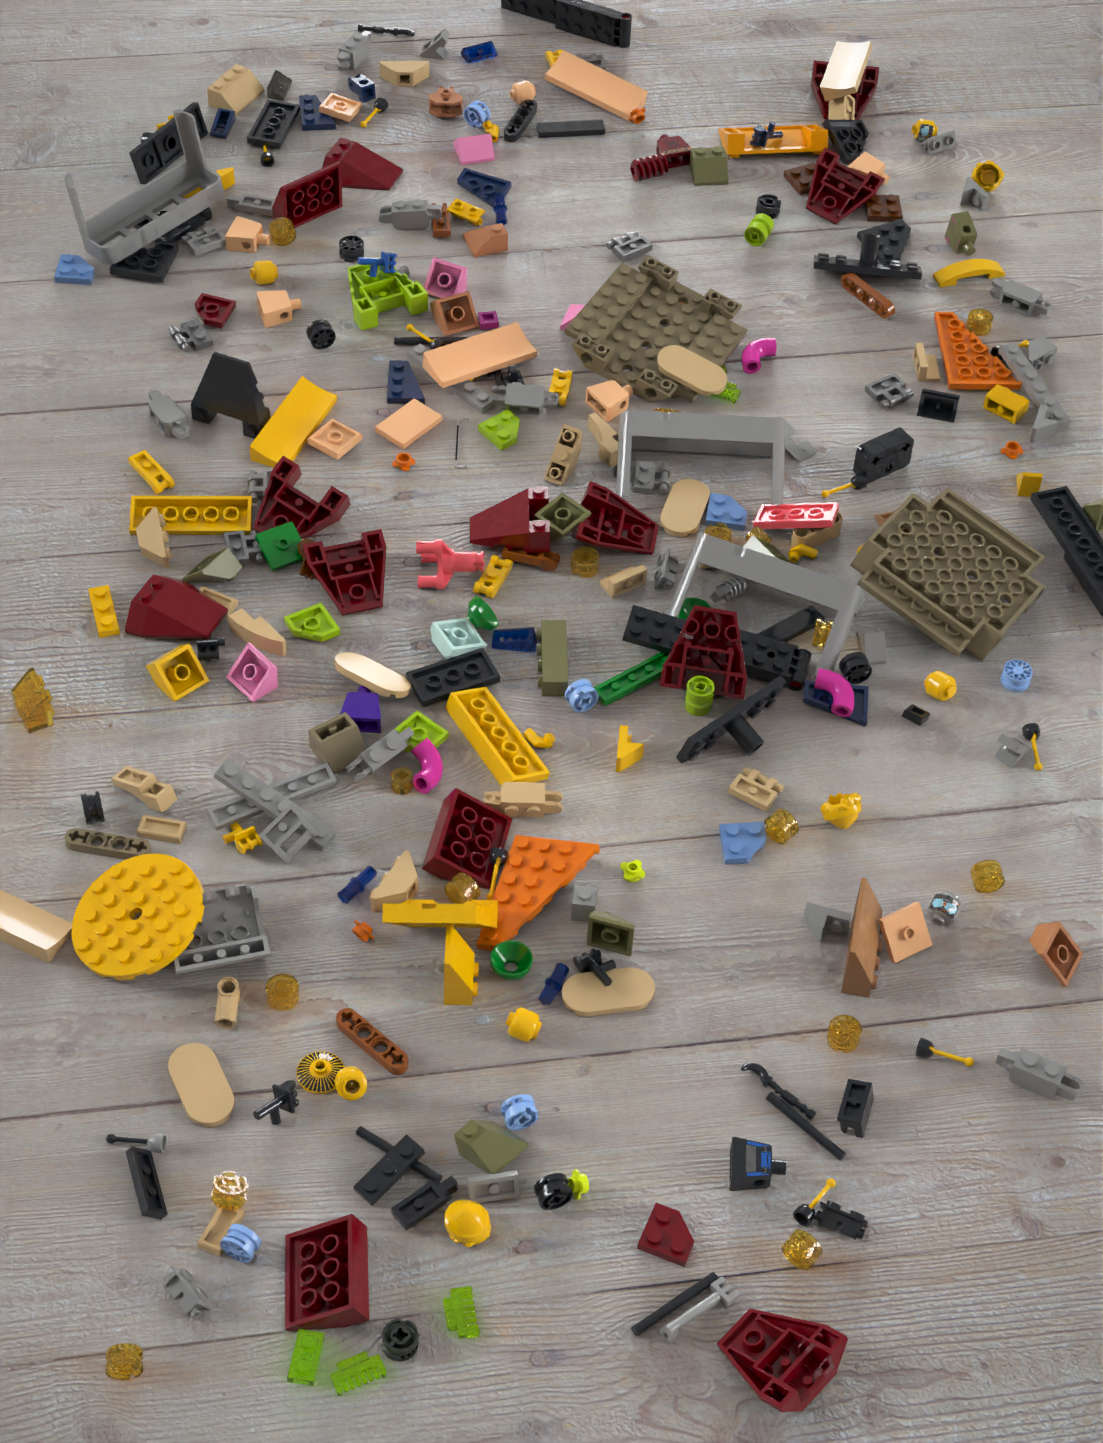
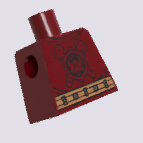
[656,134,691,168]

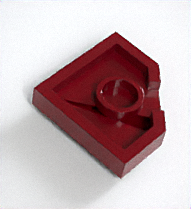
[195,293,236,329]
[637,1203,694,1267]

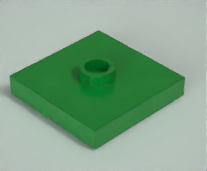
[255,521,303,572]

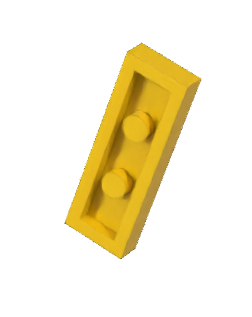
[88,585,120,638]

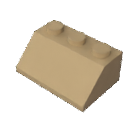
[207,64,265,116]

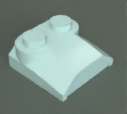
[430,618,487,659]

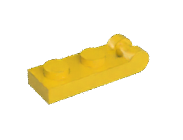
[128,450,175,495]

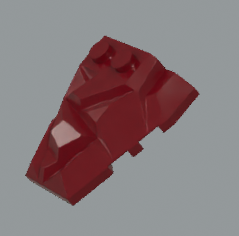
[660,605,747,700]

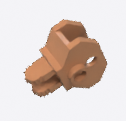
[429,86,463,118]

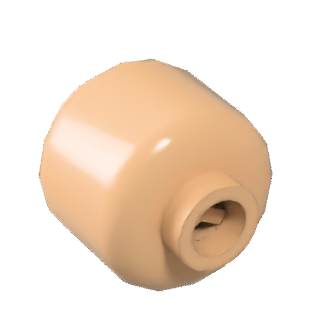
[510,81,536,105]

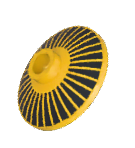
[296,1051,344,1094]

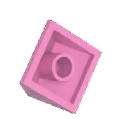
[453,134,495,165]
[424,257,467,298]
[226,643,278,702]

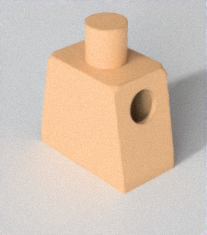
[848,152,890,185]
[225,216,270,253]
[256,290,301,328]
[585,380,633,422]

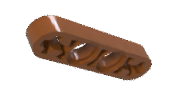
[841,272,895,319]
[336,1008,409,1075]

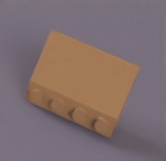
[841,878,883,998]

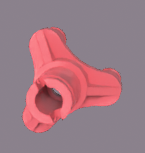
[416,539,485,590]

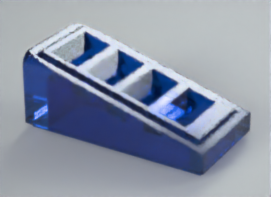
[491,627,537,652]

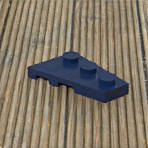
[299,94,336,131]
[457,168,512,210]
[387,360,425,404]
[803,680,869,727]

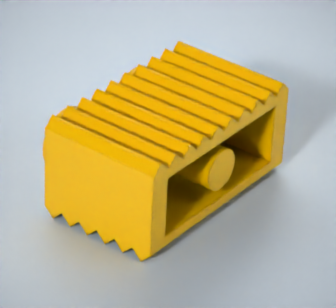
[983,384,1029,424]

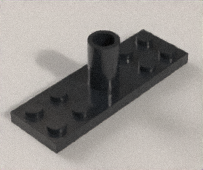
[129,102,209,185]
[813,234,922,280]
[676,675,786,764]

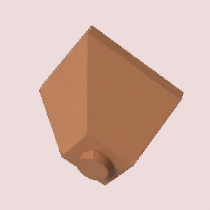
[463,223,508,257]
[429,291,480,336]
[1029,921,1083,987]

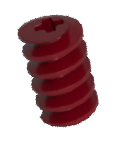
[630,153,669,182]

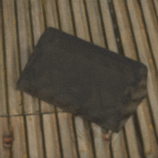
[267,70,292,101]

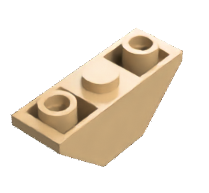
[380,61,429,86]
[544,424,582,486]
[136,507,172,568]
[369,850,418,913]

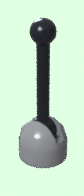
[106,1132,167,1153]

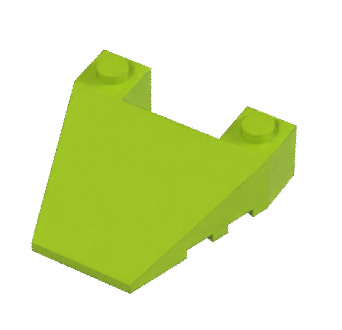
[347,265,428,331]

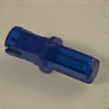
[493,192,507,225]
[337,866,377,904]
[538,963,569,1006]

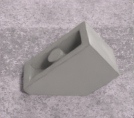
[571,881,598,922]

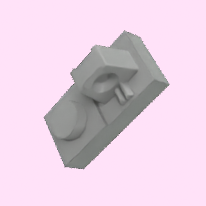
[467,1170,520,1203]

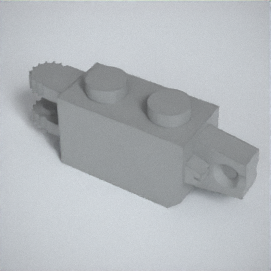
[337,31,372,71]
[490,382,559,415]

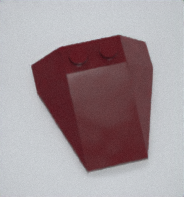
[322,137,403,191]
[806,148,885,225]
[571,481,659,555]
[302,529,387,616]
[125,574,228,639]
[717,1309,848,1412]

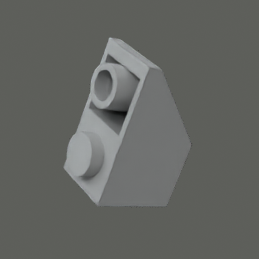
[1026,336,1058,371]

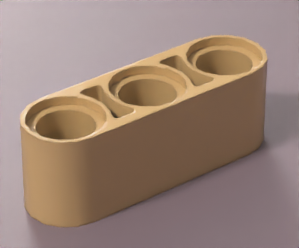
[791,512,843,548]

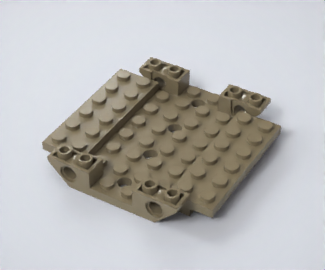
[564,255,748,403]
[850,487,1047,662]

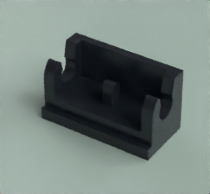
[917,388,960,423]
[837,1079,874,1138]

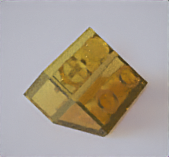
[11,667,55,734]

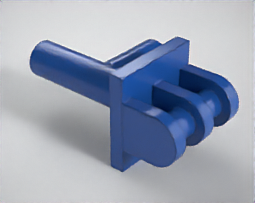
[358,251,397,277]

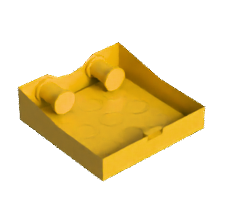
[382,900,498,928]

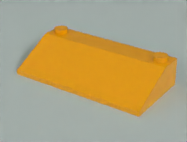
[718,124,828,158]

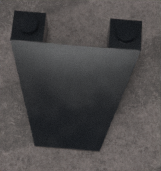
[191,352,271,439]

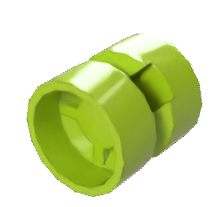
[744,213,774,246]
[685,676,715,716]

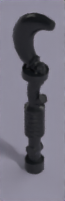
[358,24,415,36]
[741,1062,816,1120]

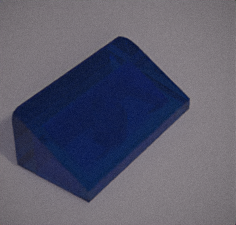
[461,41,498,64]

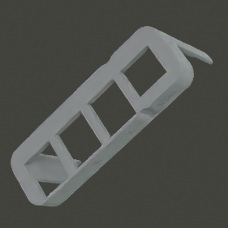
[65,109,224,264]
[616,410,785,506]
[668,532,865,676]

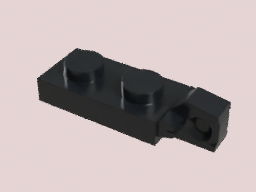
[391,1176,458,1231]

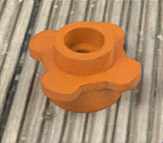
[628,108,646,124]
[1000,441,1023,460]
[392,452,415,471]
[352,920,375,942]

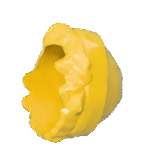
[971,160,1004,192]
[820,793,862,829]
[444,1200,491,1248]

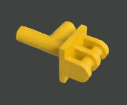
[222,823,263,854]

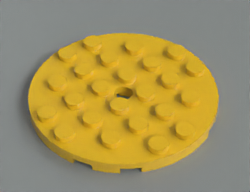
[71,854,205,980]

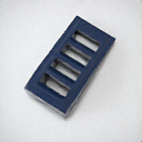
[210,108,236,139]

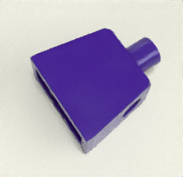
[340,686,381,733]

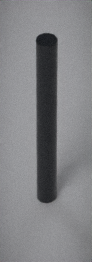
[394,337,468,345]
[766,1092,846,1161]
[356,1126,443,1182]
[631,1272,718,1336]

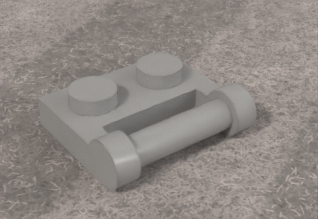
[259,804,320,864]

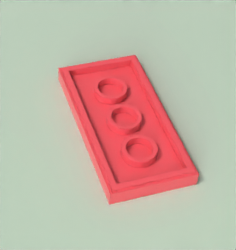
[753,503,839,529]

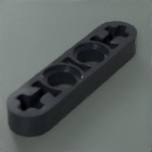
[503,99,537,142]

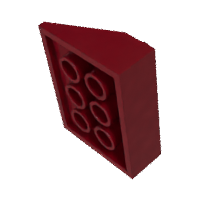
[272,161,343,232]
[421,788,513,890]
[285,1214,369,1331]

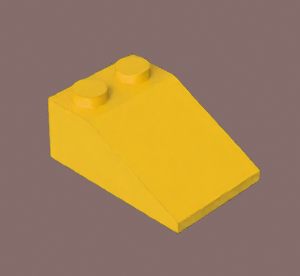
[444,924,479,1006]

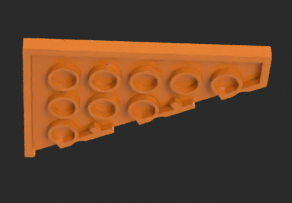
[934,312,1022,390]
[476,835,600,951]

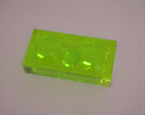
[287,1329,325,1386]

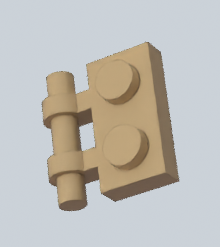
[728,767,784,812]

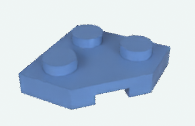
[54,254,95,285]
[705,493,747,531]
[719,822,767,864]

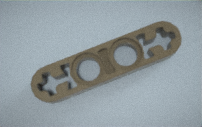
[64,828,152,860]

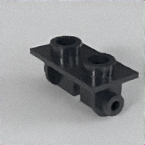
[814,1200,868,1240]

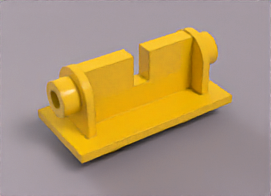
[446,198,485,226]

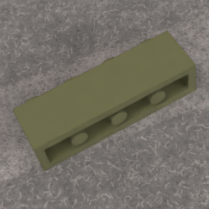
[537,620,568,696]

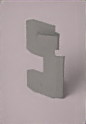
[775,417,817,461]

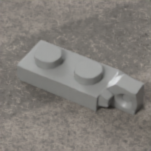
[226,194,275,216]

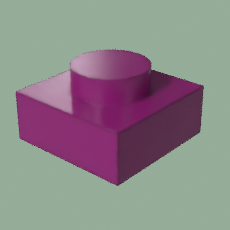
[478,311,499,330]

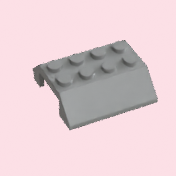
[173,883,271,974]

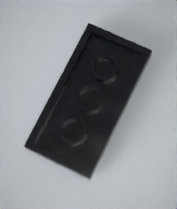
[247,99,300,149]
[406,648,500,707]

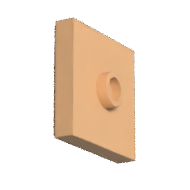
[319,93,362,122]
[307,418,362,460]
[878,902,932,963]

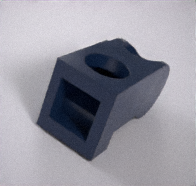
[348,74,376,102]

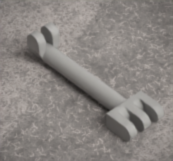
[660,1277,740,1344]

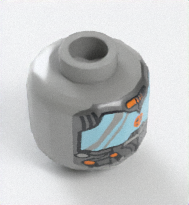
[928,891,962,926]

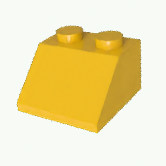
[146,644,210,702]

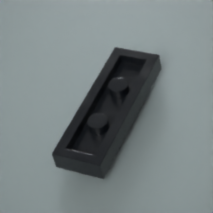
[353,1134,425,1206]
[126,1146,168,1220]

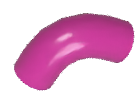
[741,338,777,374]
[814,668,854,717]
[411,738,443,794]

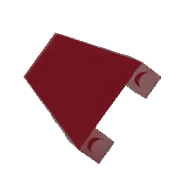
[811,60,879,120]
[253,456,351,539]
[470,486,551,553]

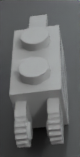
[379,199,442,230]
[990,278,1052,317]
[149,390,190,440]
[345,727,414,782]
[995,1048,1082,1101]

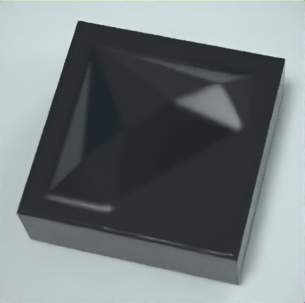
[902,704,930,726]

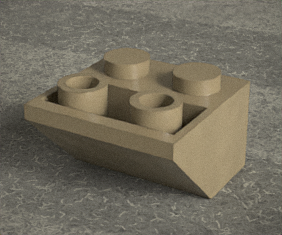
[308,712,367,774]

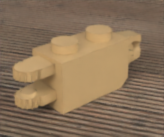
[484,782,563,818]

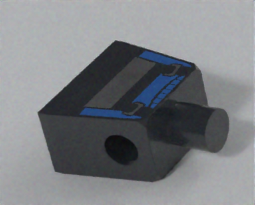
[729,1137,786,1191]

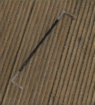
[455,417,469,469]

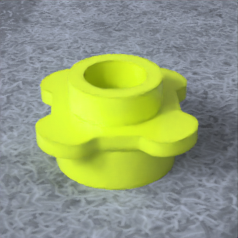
[620,860,645,882]
[567,1169,589,1200]

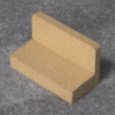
[828,95,855,120]
[913,343,940,381]
[600,565,647,598]

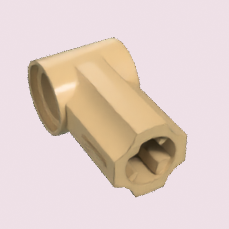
[215,977,241,1028]

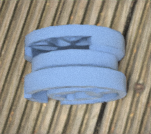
[463,100,490,128]
[1001,659,1033,692]
[565,679,599,712]
[501,1094,539,1130]
[220,1224,261,1263]

